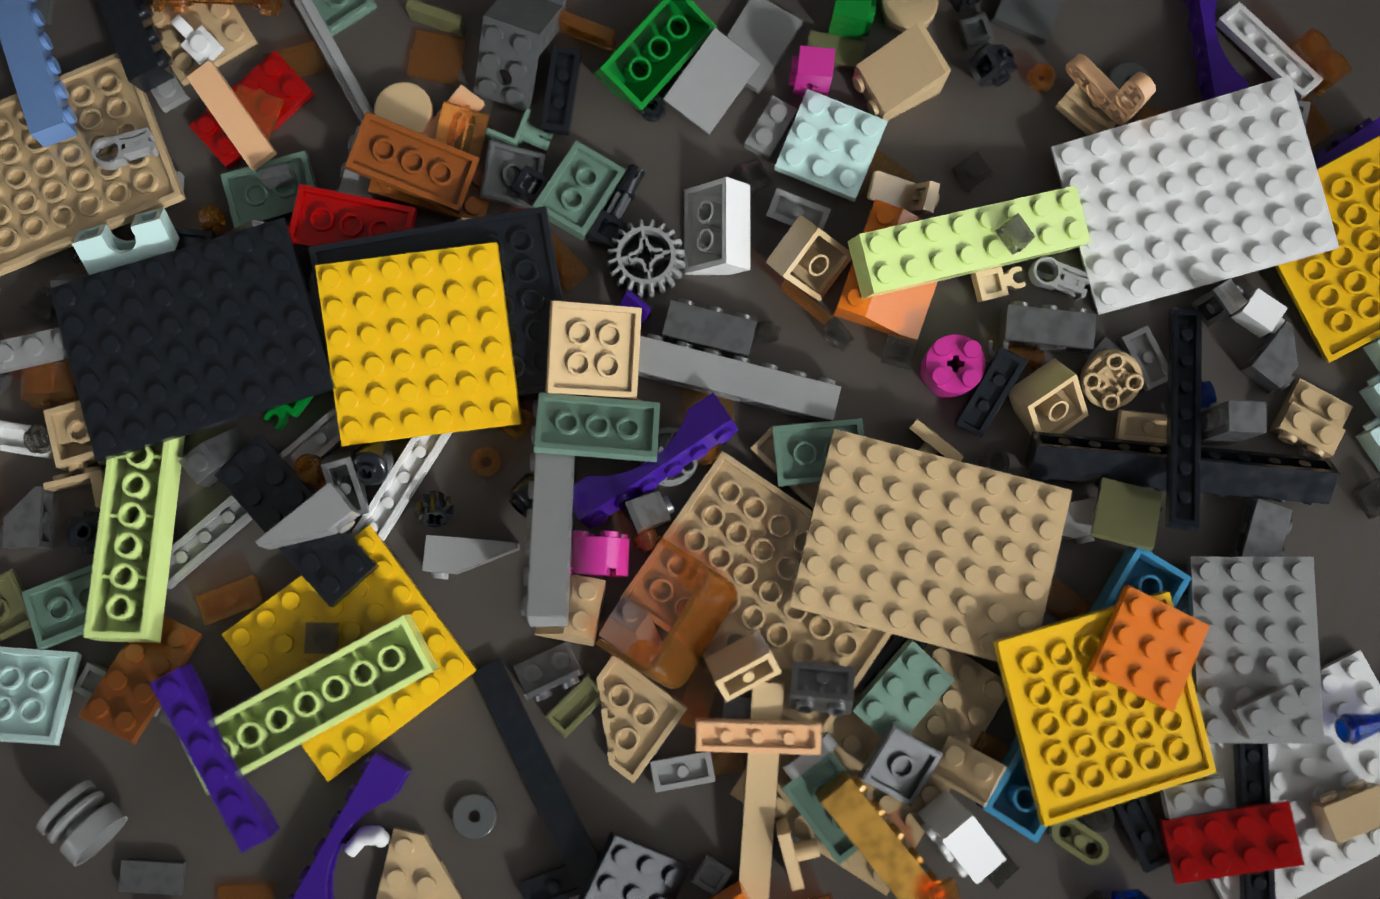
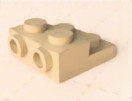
[1270,378,1353,458]
[43,400,107,474]

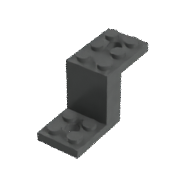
[474,0,567,111]

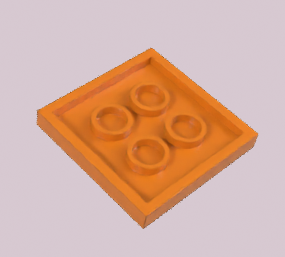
[1087,585,1210,712]

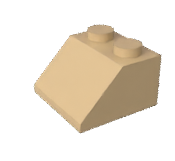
[766,214,852,302]
[1008,358,1089,434]
[535,575,606,647]

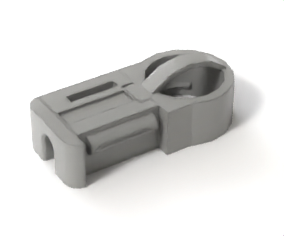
[91,127,159,171]
[1028,256,1090,301]

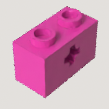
[788,45,835,97]

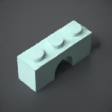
[72,207,179,275]

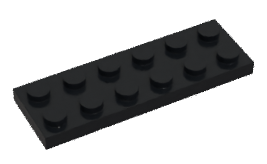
[215,434,379,608]

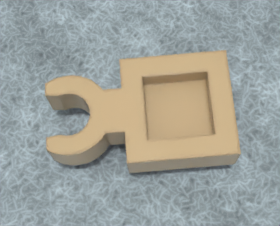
[971,266,1026,303]

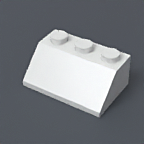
[684,177,750,275]

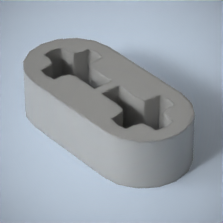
[782,731,838,780]

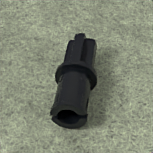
[606,164,646,220]

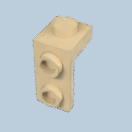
[867,171,940,215]
[43,466,105,508]

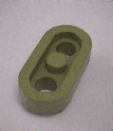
[1048,818,1109,865]

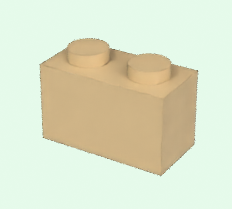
[704,630,782,702]
[1309,779,1380,844]

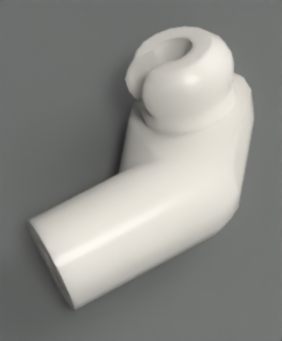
[343,825,390,857]

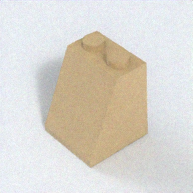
[852,21,951,121]

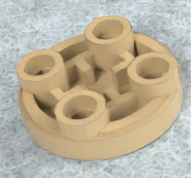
[880,0,938,32]
[374,82,434,134]
[1080,349,1144,411]

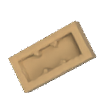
[909,418,964,461]
[775,818,821,891]

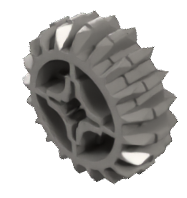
[607,219,685,298]

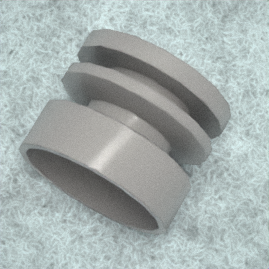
[36,780,128,867]

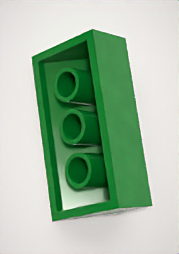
[593,0,717,111]

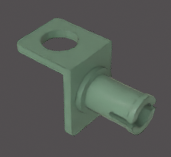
[485,108,553,152]

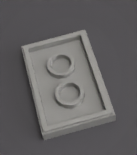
[726,0,803,94]
[663,28,761,135]

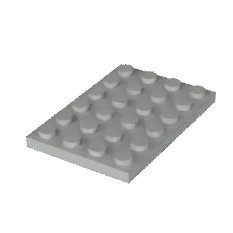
[1187,557,1324,744]

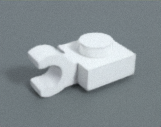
[171,14,225,66]

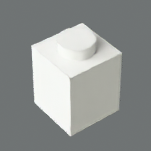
[1231,288,1288,338]

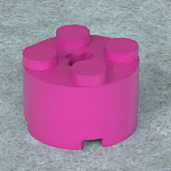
[920,334,986,399]
[570,531,630,577]

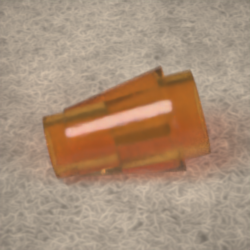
[294,453,327,491]

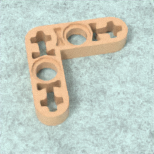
[1066,54,1156,125]

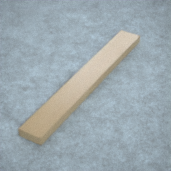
[738,681,784,899]

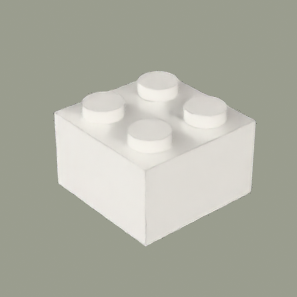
[918,789,1006,884]

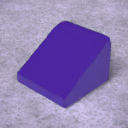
[619,291,651,327]

